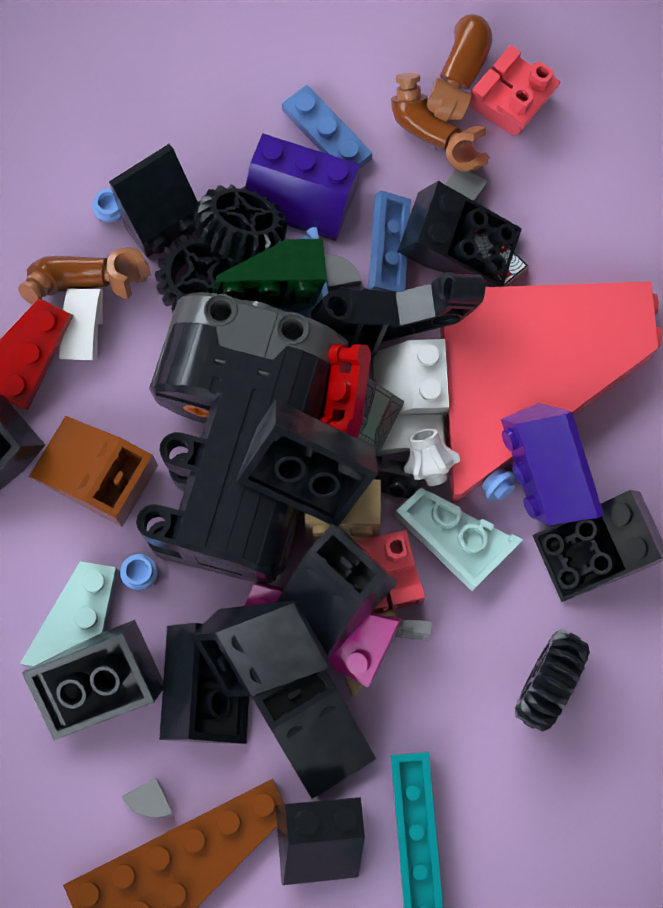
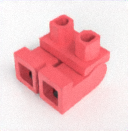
[469,45,561,135]
[356,530,425,614]

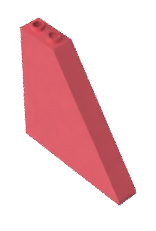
[440,282,662,502]

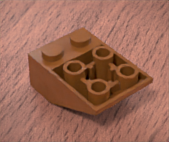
[29,416,158,527]

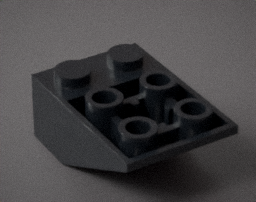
[397,181,522,287]
[532,490,663,602]
[277,524,398,659]
[191,600,332,697]
[252,670,376,799]

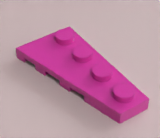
[244,582,402,687]

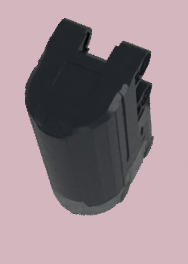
[136,292,349,584]

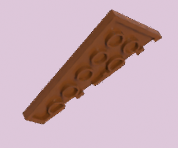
[63,779,284,908]

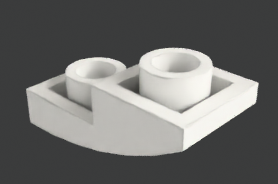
[59,288,103,360]
[375,414,446,456]

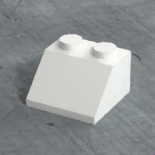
[373,339,449,419]

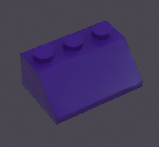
[245,133,359,241]
[501,403,604,525]

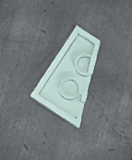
[394,488,523,592]
[20,561,118,667]

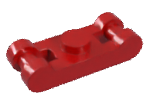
[320,344,371,438]

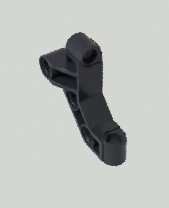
[311,272,485,365]

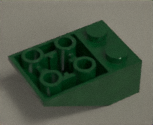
[212,239,327,311]

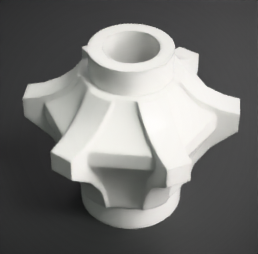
[404,429,460,486]

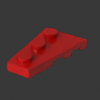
[0,298,74,410]

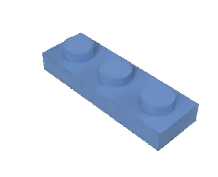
[282,85,372,169]
[368,190,411,292]

